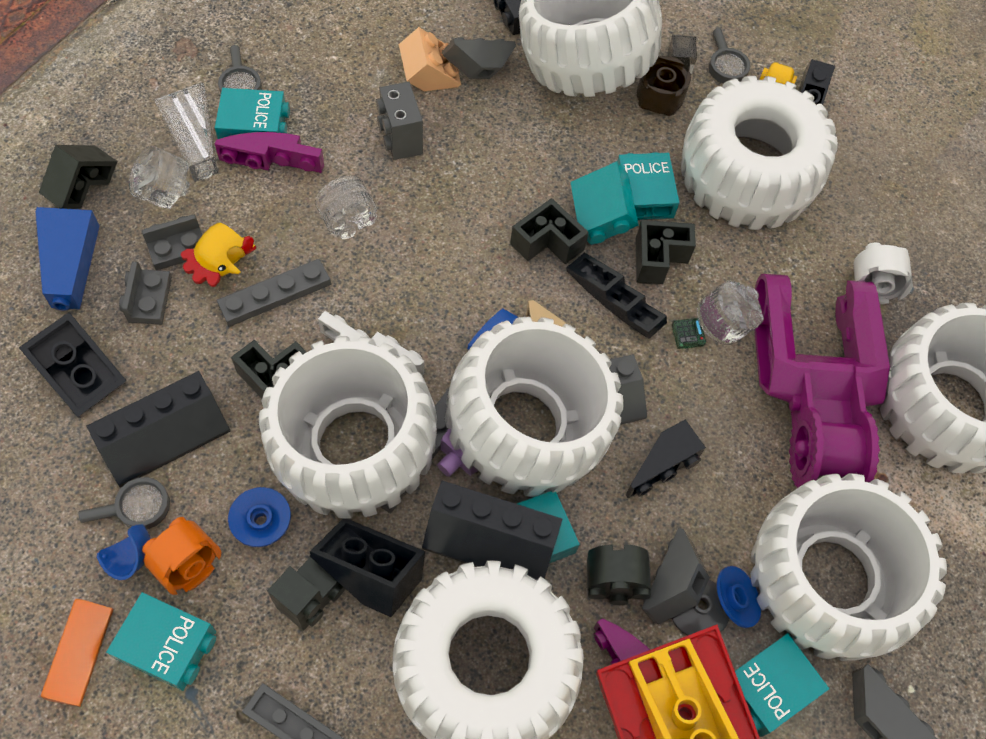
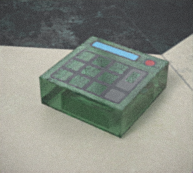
[672,318,706,349]

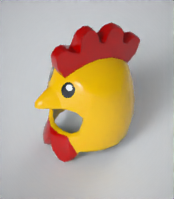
[181,222,257,287]

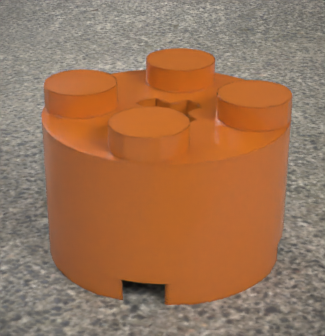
[142,517,221,595]

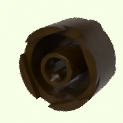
[637,56,691,116]

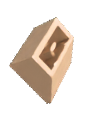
[399,27,461,91]

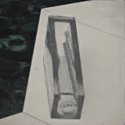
[154,82,219,183]

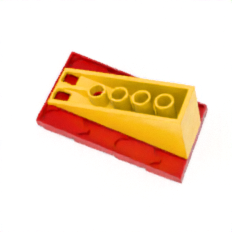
[596,625,760,739]

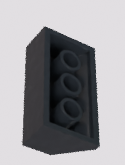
[86,371,231,488]
[422,480,563,581]

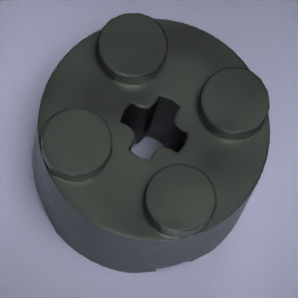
[587,544,651,606]

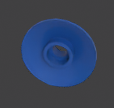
[228,487,291,547]
[717,566,761,628]

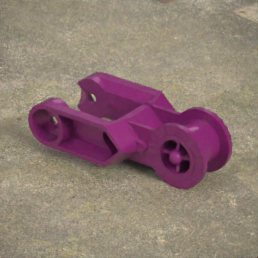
[753,274,890,488]

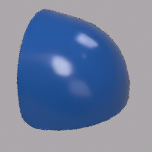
[97,524,151,580]

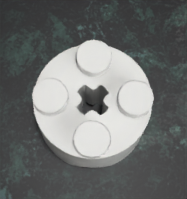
[853,242,913,304]

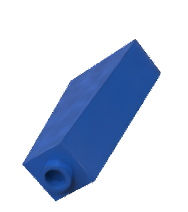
[35,207,100,311]

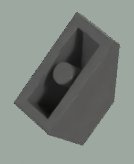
[609,354,647,425]

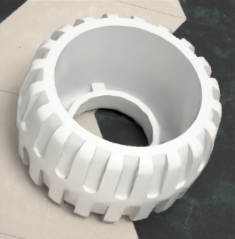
[519,0,662,97]
[681,76,838,230]
[880,303,986,474]
[445,317,623,497]
[259,336,437,519]
[750,473,947,661]
[393,560,584,739]

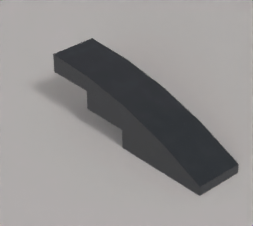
[566,252,667,339]

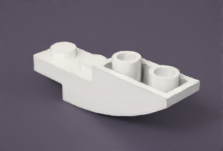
[318,311,424,376]

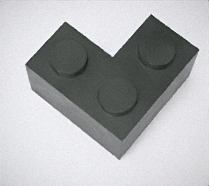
[39,145,118,209]
[510,198,589,264]
[636,220,696,284]
[231,340,307,399]
[267,557,345,631]

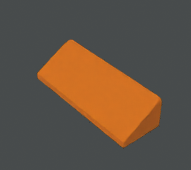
[41,598,113,707]

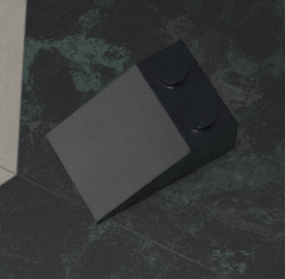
[19,312,127,417]
[310,518,426,617]

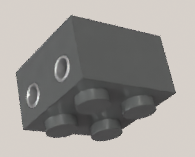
[376,82,423,160]

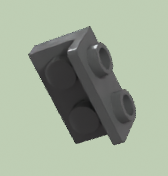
[142,214,202,270]
[119,261,172,325]

